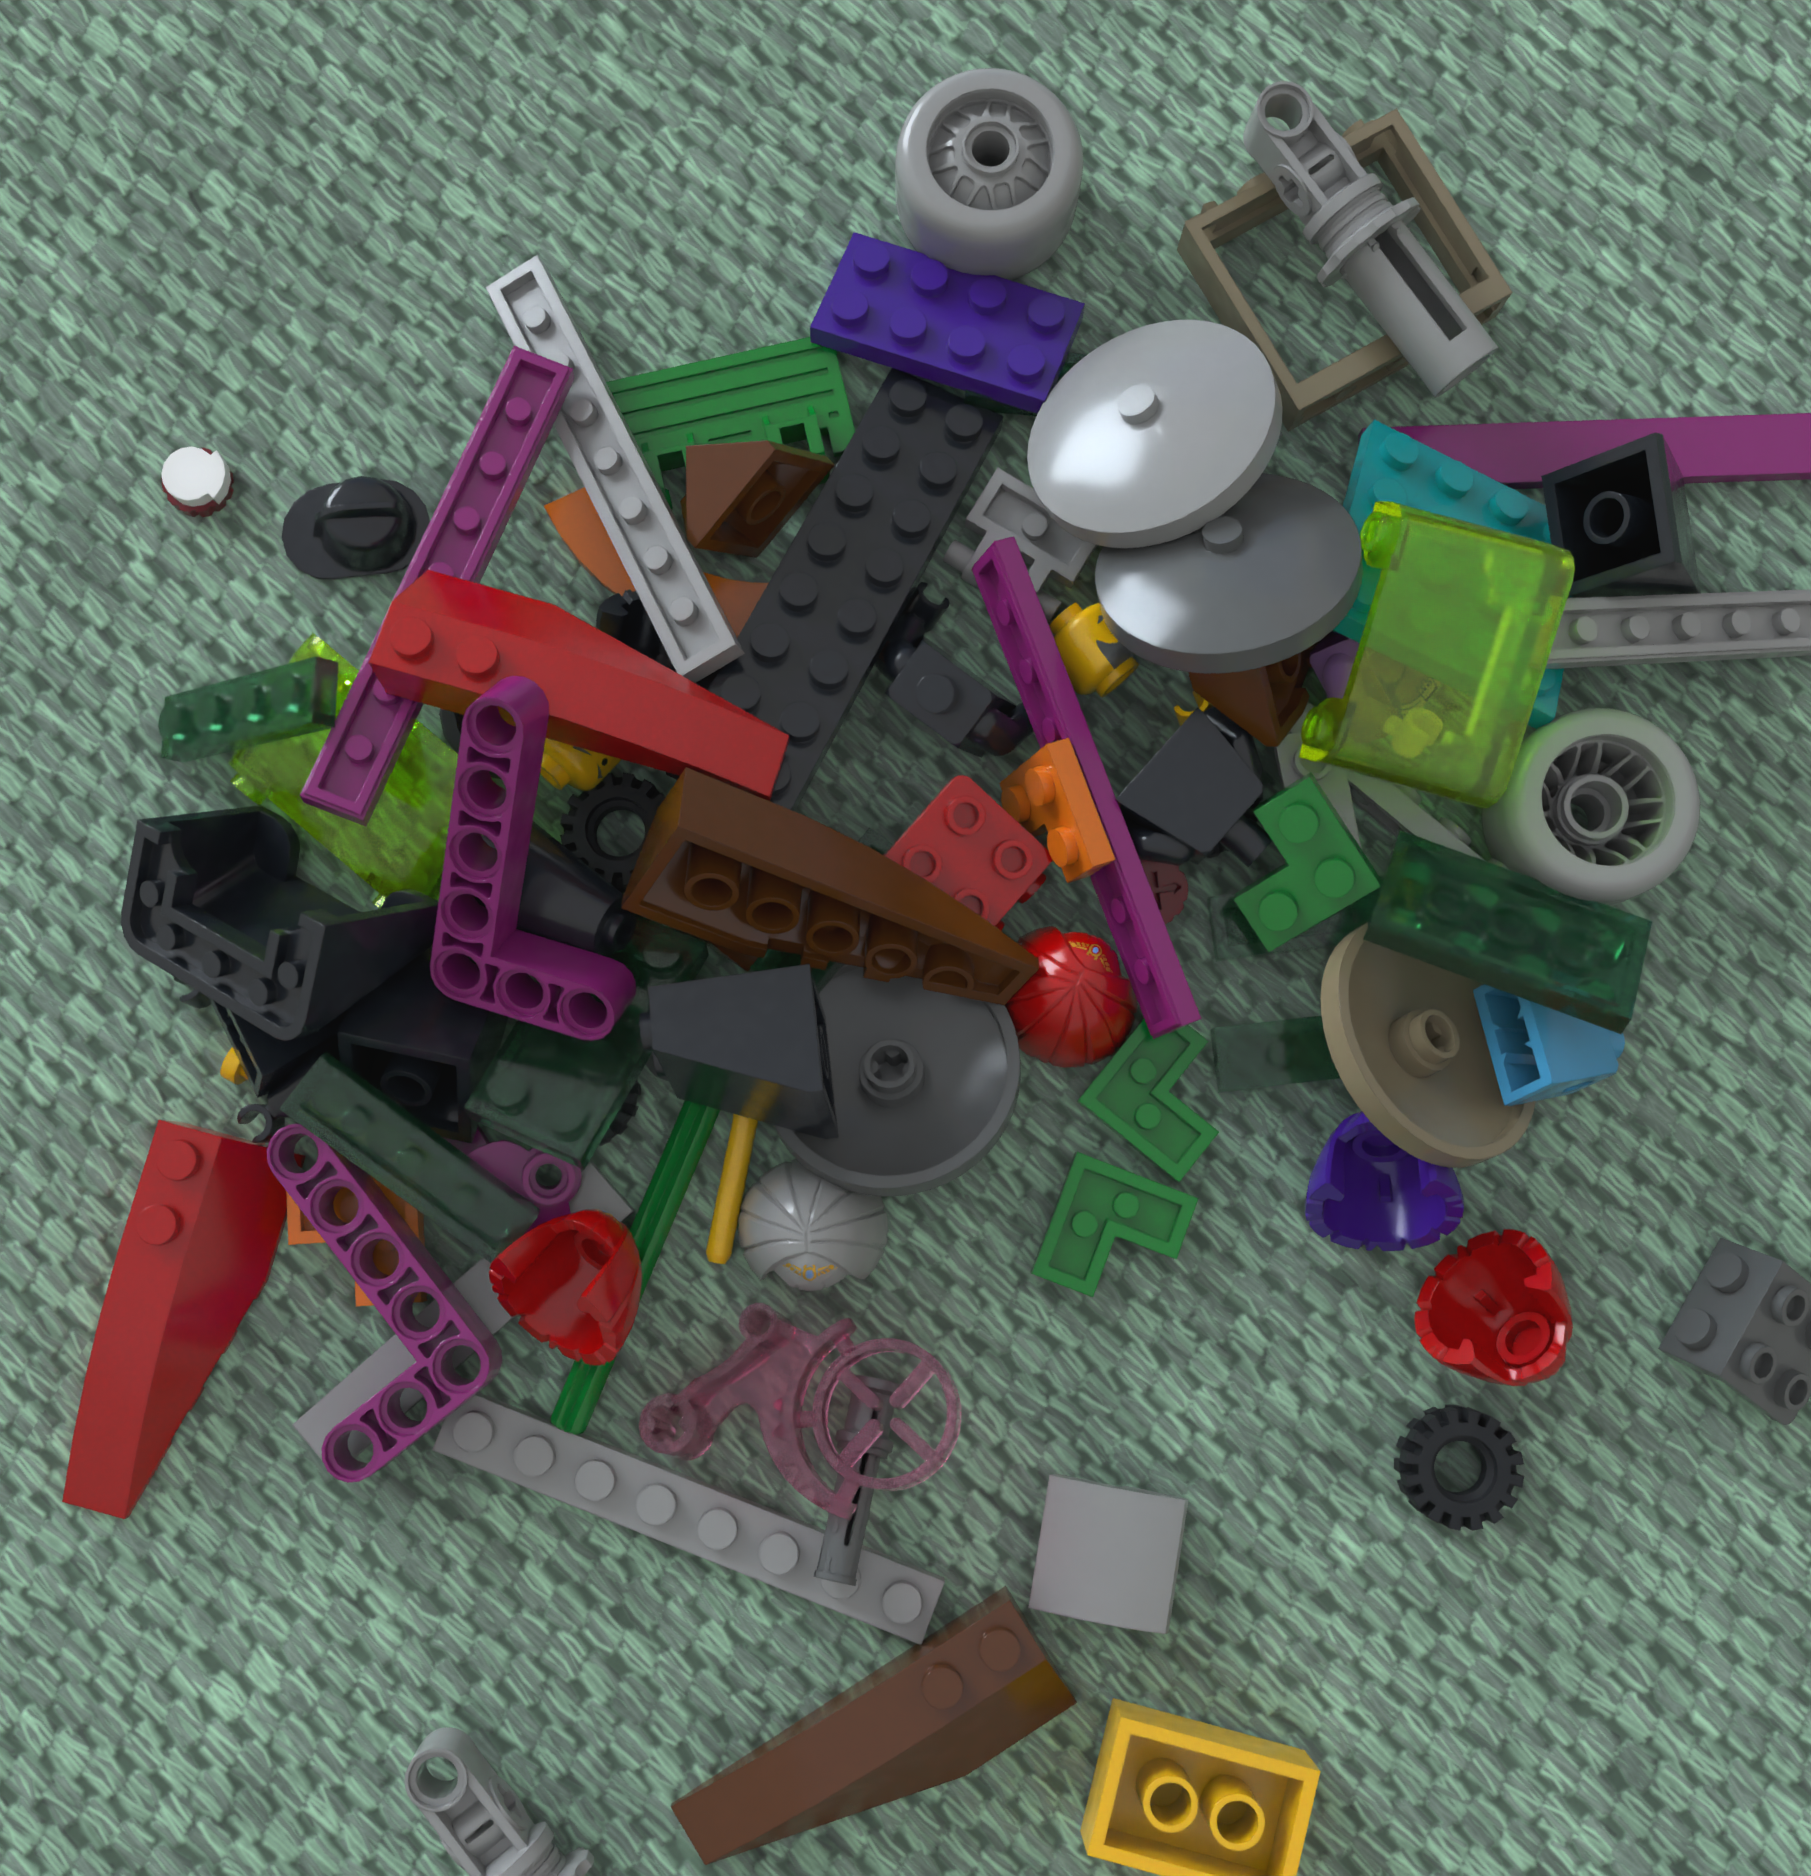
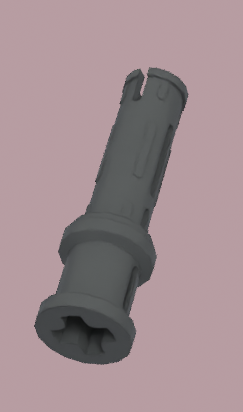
[814,1374,905,1586]

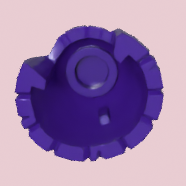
[1305,1111,1464,1251]

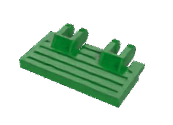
[606,337,855,510]

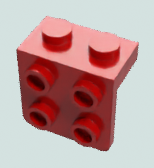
[884,775,1053,931]

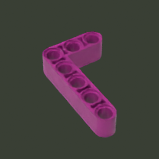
[430,675,636,1041]
[267,1124,502,1483]

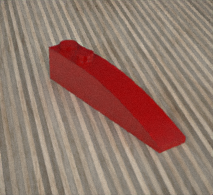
[368,570,790,801]
[62,1120,306,1519]

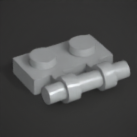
[943,468,1098,624]

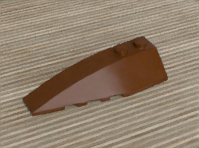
[621,767,1039,1005]
[670,1586,1077,1865]

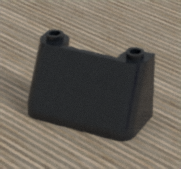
[121,805,439,1041]

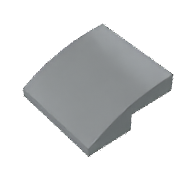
[1028,1474,1189,1634]

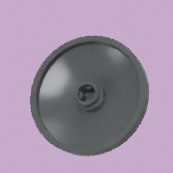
[1095,473,1363,674]
[773,961,1021,1196]

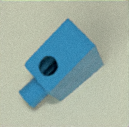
[1473,965,1625,1106]

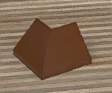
[680,440,834,558]

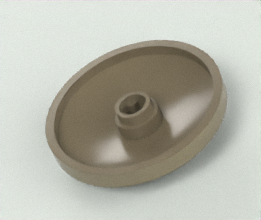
[1320,913,1536,1168]

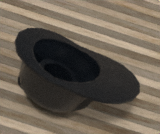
[282,476,430,580]

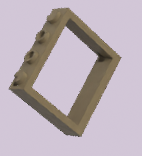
[1177,108,1513,432]

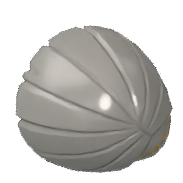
[737,1159,889,1291]

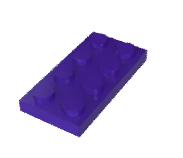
[810,232,1085,414]

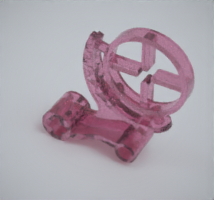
[639,1303,961,1520]

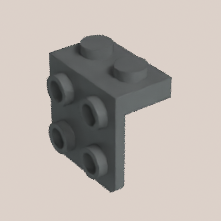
[1658,1238,1811,1425]

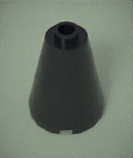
[474,821,636,957]

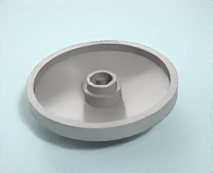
[1027,320,1283,548]

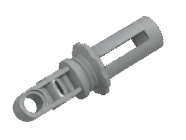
[1243,81,1499,398]
[405,1727,594,1876]

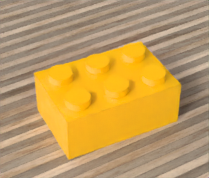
[1080,1698,1321,1876]

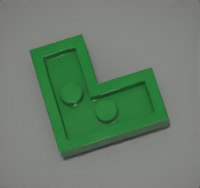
[1234,772,1382,952]
[1076,1018,1219,1183]
[1030,1152,1199,1297]

